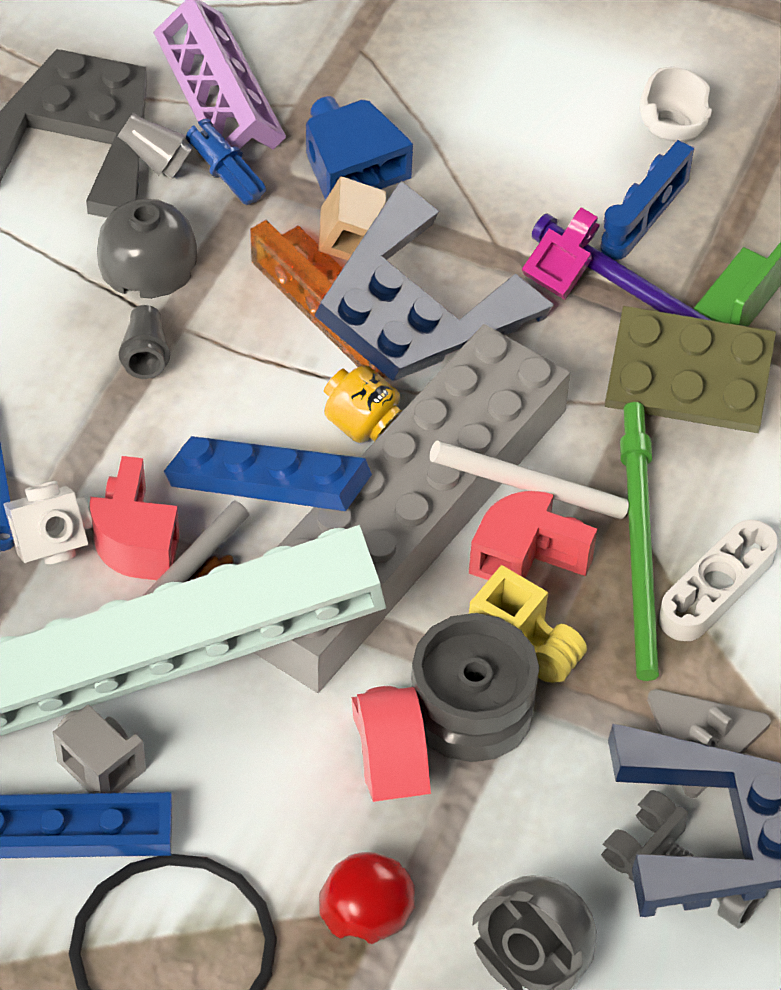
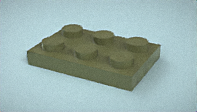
[605,306,776,434]

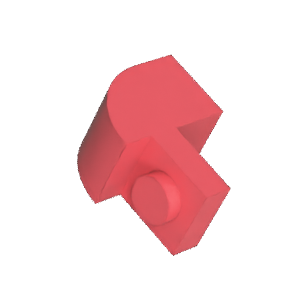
[90,456,180,580]
[469,491,597,580]
[351,686,431,802]

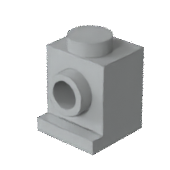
[53,704,146,793]

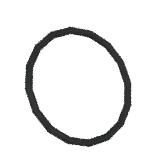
[68,854,277,990]

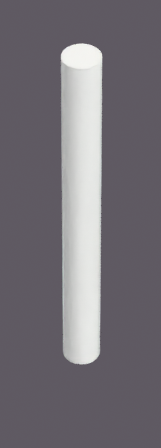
[430,441,629,519]

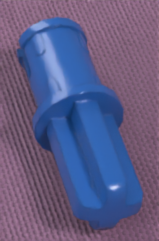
[185,118,266,205]

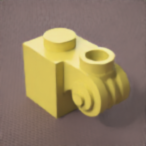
[469,565,587,683]

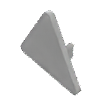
[647,689,771,798]

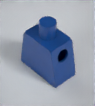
[306,96,413,200]

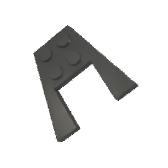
[0,49,147,218]

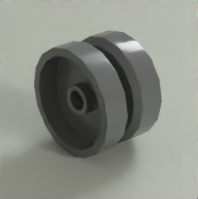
[411,613,539,762]

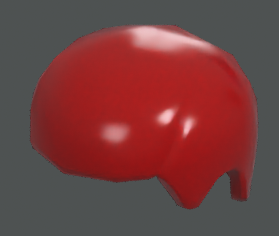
[319,852,415,944]

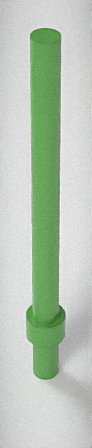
[620,402,659,681]

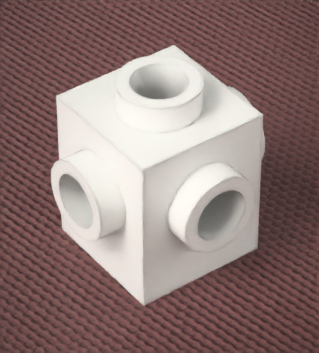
[3,481,93,564]

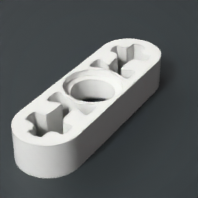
[659,520,778,641]

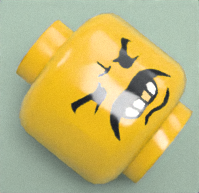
[323,365,402,443]

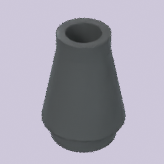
[118,305,170,379]

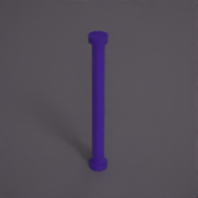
[531,213,712,321]

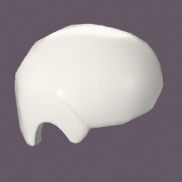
[639,66,713,142]

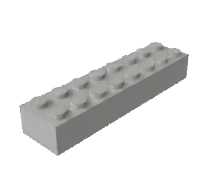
[253,324,570,693]

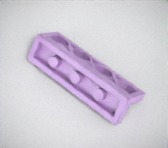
[154,0,286,150]

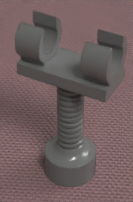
[601,790,762,929]

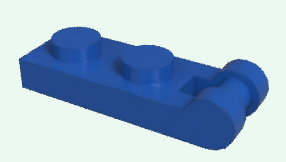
[600,140,694,260]

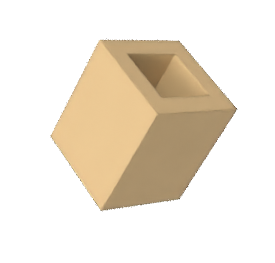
[318,176,386,260]

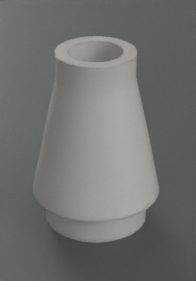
[117,113,193,179]

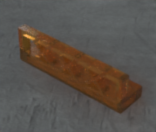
[250,220,387,379]

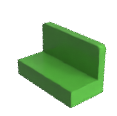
[694,242,781,327]

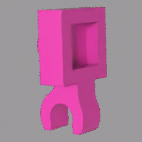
[522,207,600,300]

